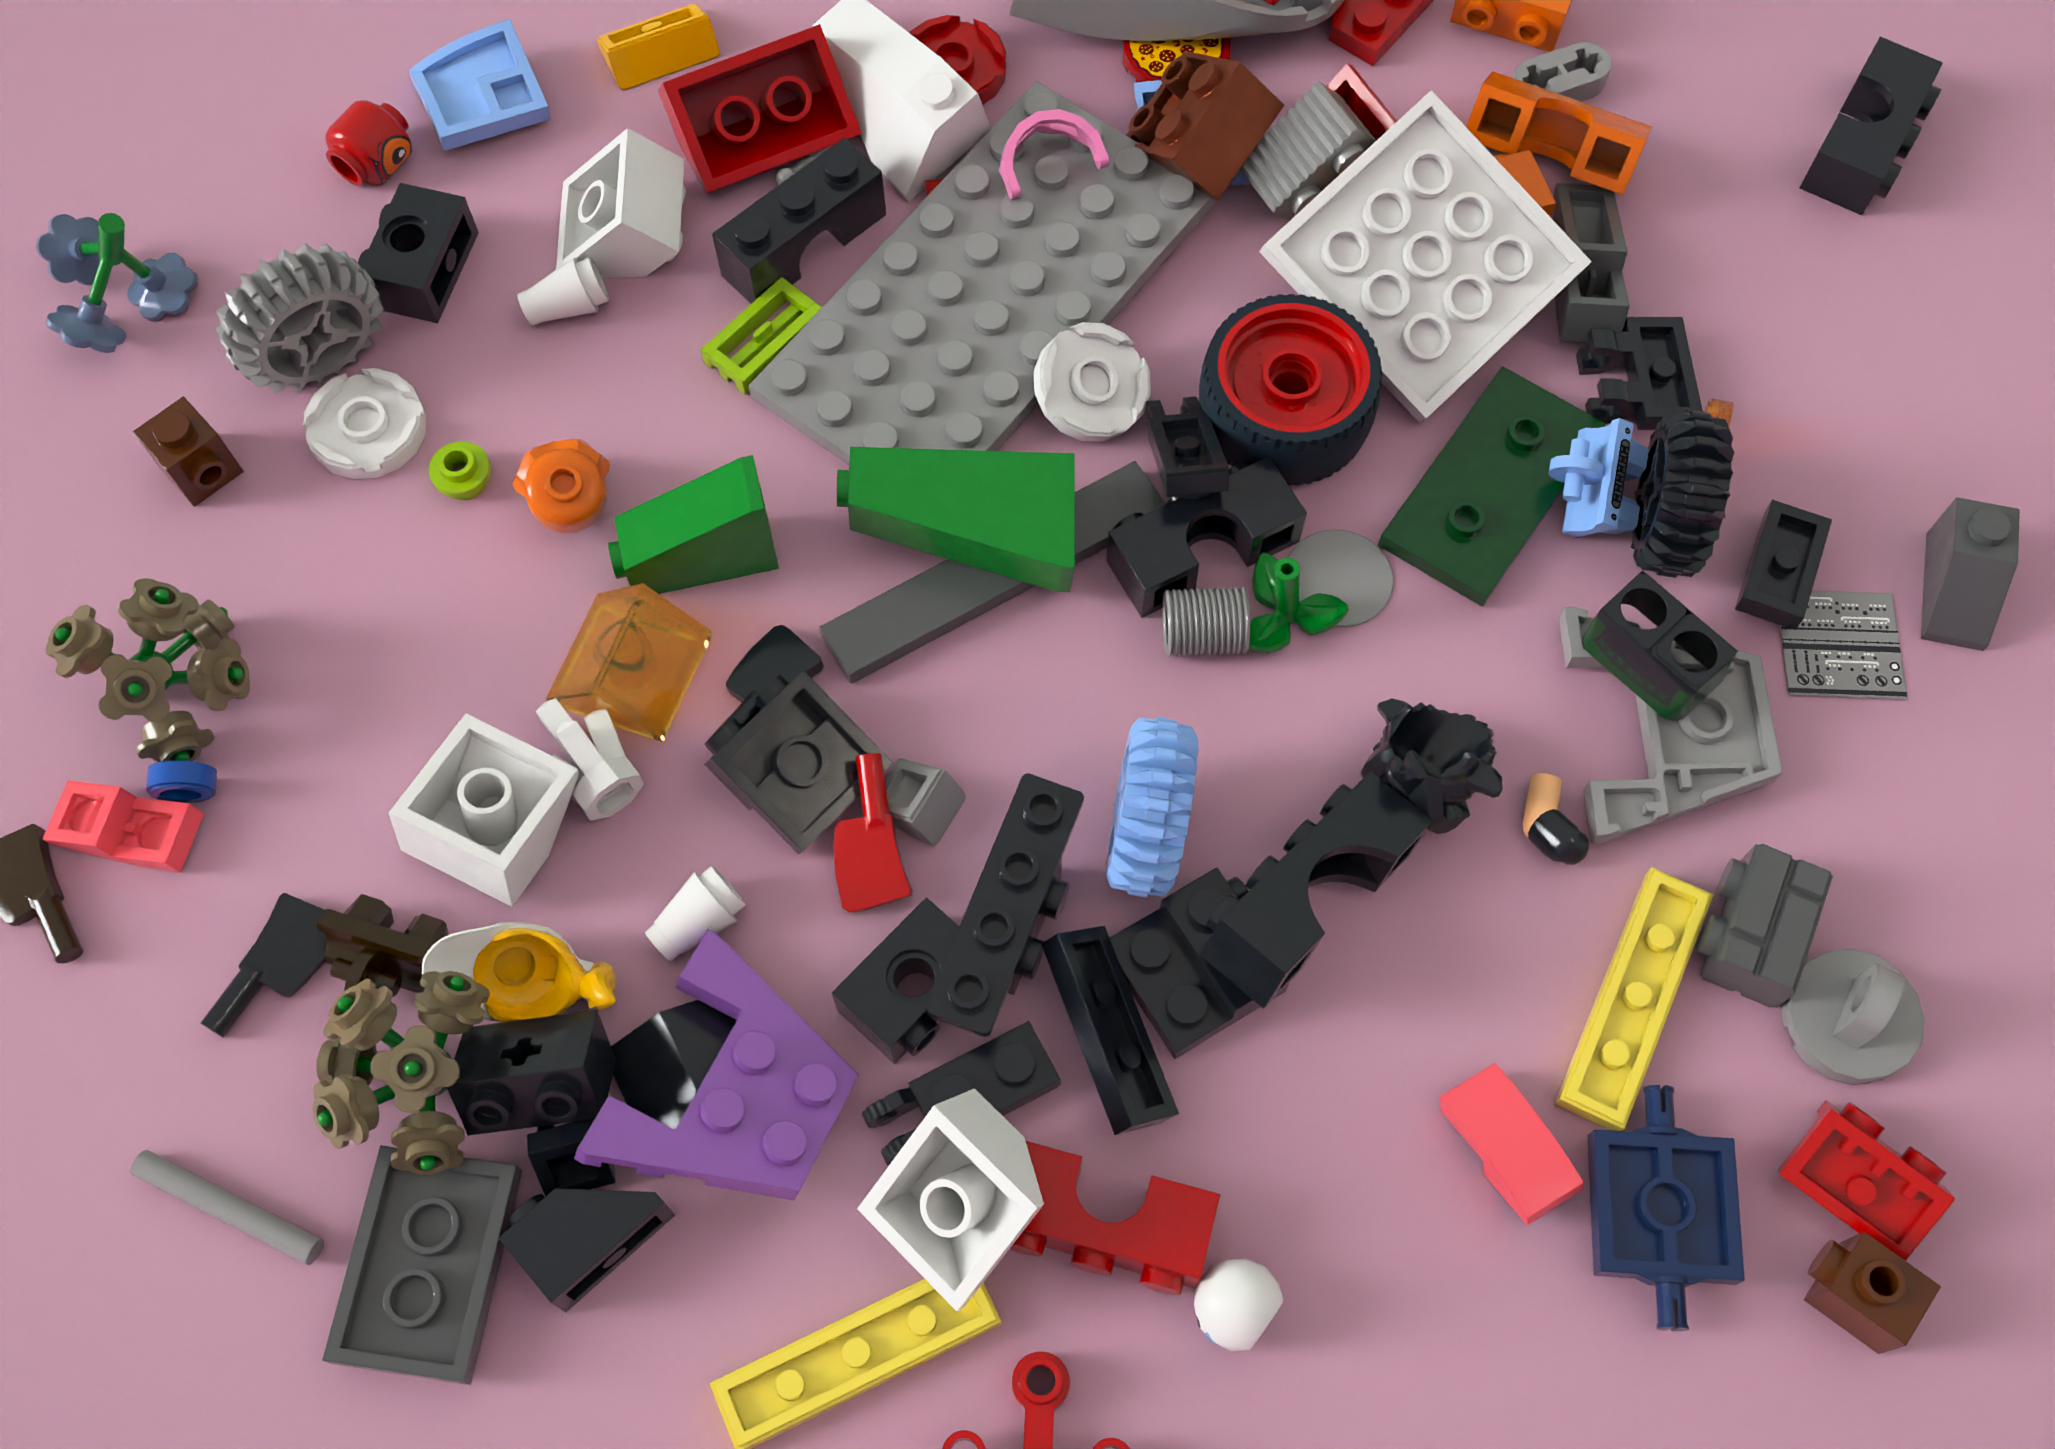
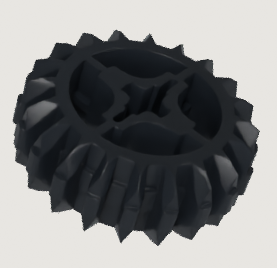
[1631,409,1734,578]

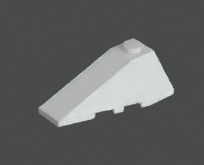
[813,0,991,202]

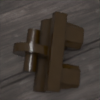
[316,894,449,997]

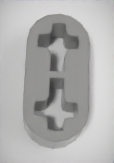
[1512,42,1612,101]

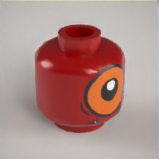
[325,100,412,186]

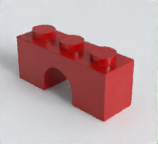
[1010,1141,1220,1295]

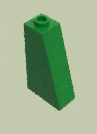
[837,447,1075,592]

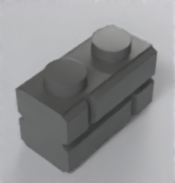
[1697,844,1833,1008]

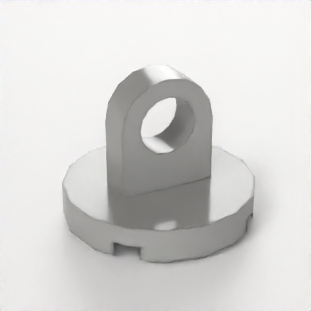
[1781,949,1925,1085]

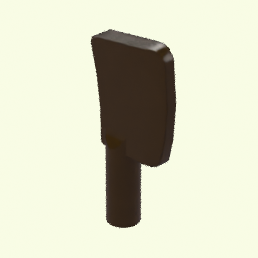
[0,824,83,964]

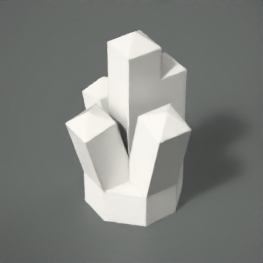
[536,698,644,821]

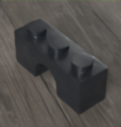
[1799,36,1943,215]
[712,138,886,304]
[1106,457,1307,618]

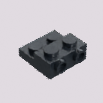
[704,670,893,854]
[1110,867,1289,1059]

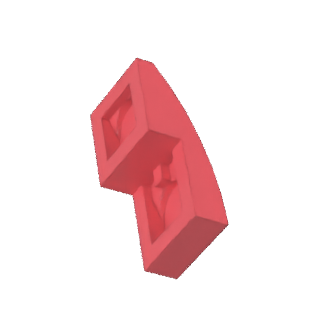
[42,780,204,873]
[1440,1063,1584,1225]

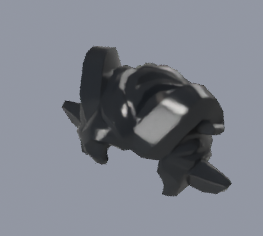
[1361,698,1503,834]

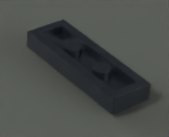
[1041,926,1179,1135]

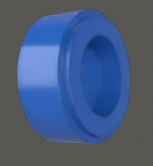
[146,761,217,803]

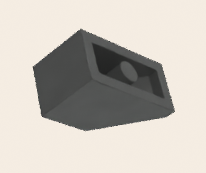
[1921,497,2020,651]

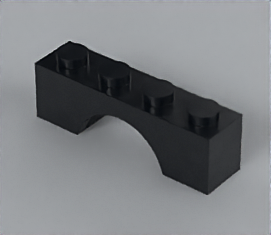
[1200,771,1433,1009]

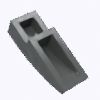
[1553,183,1630,343]

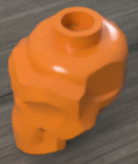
[513,438,610,533]

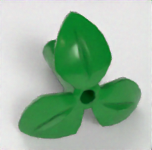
[1249,552,1349,653]

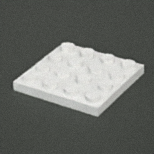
[1259,90,1592,423]

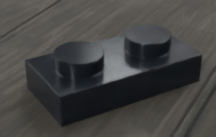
[1735,500,1832,630]

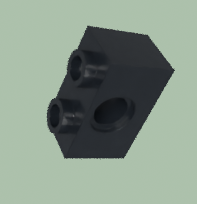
[358,183,479,323]
[832,897,959,1064]

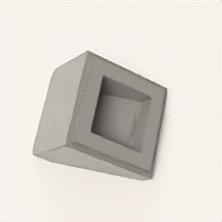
[885,758,966,845]

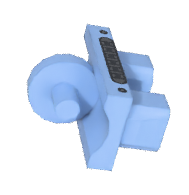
[1548,418,1649,538]

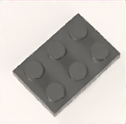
[322,1145,523,1385]

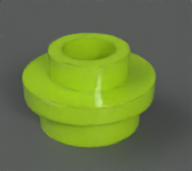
[429,441,491,500]

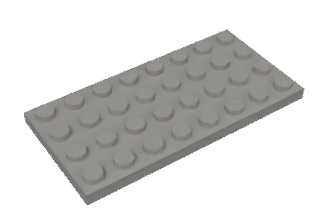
[748,81,1215,465]

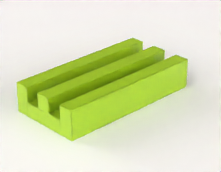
[700,277,822,395]

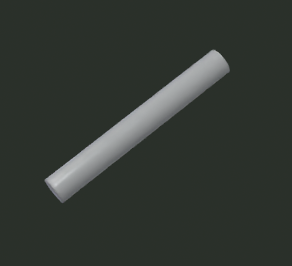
[131,1150,324,1265]

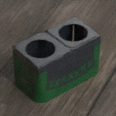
[1583,571,1738,721]

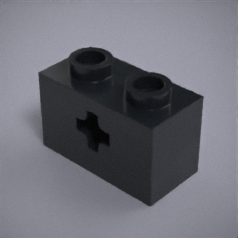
[447,1010,616,1136]

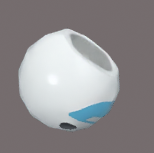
[1194,1258,1283,1352]

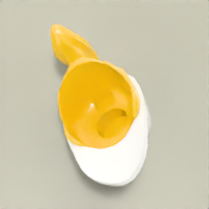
[422,922,616,1022]

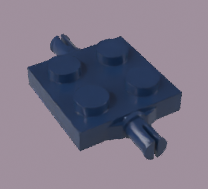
[1587,1085,1745,1331]

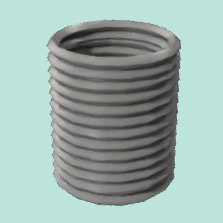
[1163,587,1250,657]

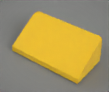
[596,3,720,89]

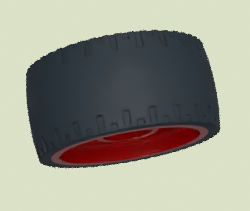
[1199,294,1382,486]

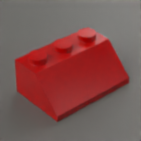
[658,24,862,194]

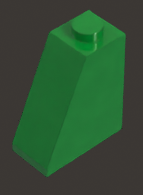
[608,455,779,599]

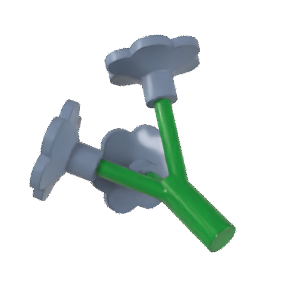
[36,213,198,353]

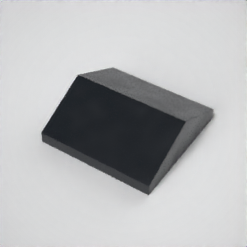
[611,1000,737,1129]

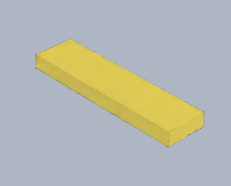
[1554,867,1714,1131]
[709,1279,1002,1449]

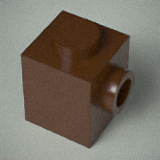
[132,396,244,507]
[1803,1232,1941,1354]

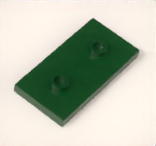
[1378,366,1606,607]

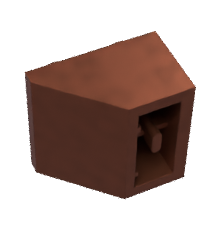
[1126,51,1284,200]

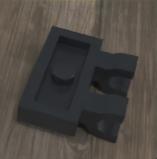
[1576,317,1703,430]

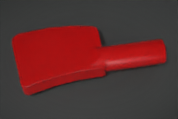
[834,753,913,913]

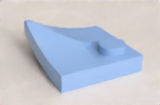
[409,19,551,151]

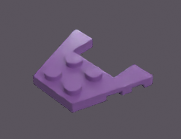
[574,929,859,1200]

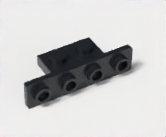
[926,773,1084,1037]

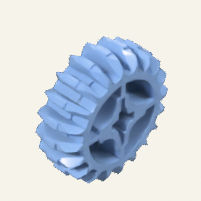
[1106,717,1199,897]

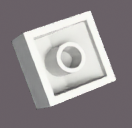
[556,128,686,278]
[389,713,579,907]
[857,1089,1044,1311]

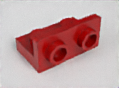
[1778,1100,1955,1261]

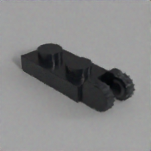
[1145,396,1229,499]
[862,1021,1061,1166]

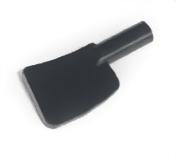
[705,625,824,755]
[200,893,327,1038]

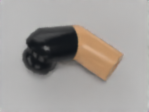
[1522,773,1589,865]

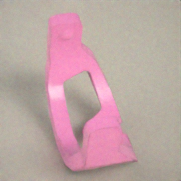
[998,109,1110,199]

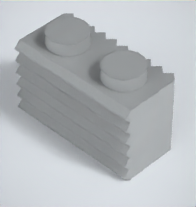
[1240,81,1377,221]

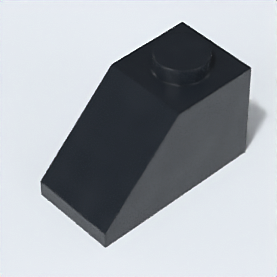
[498,1188,675,1312]

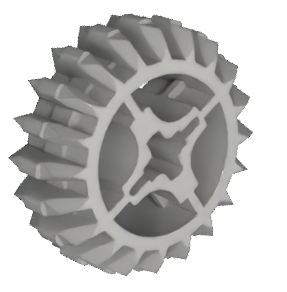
[216,243,384,393]

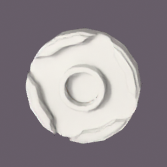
[1033,322,1151,442]
[303,368,427,480]

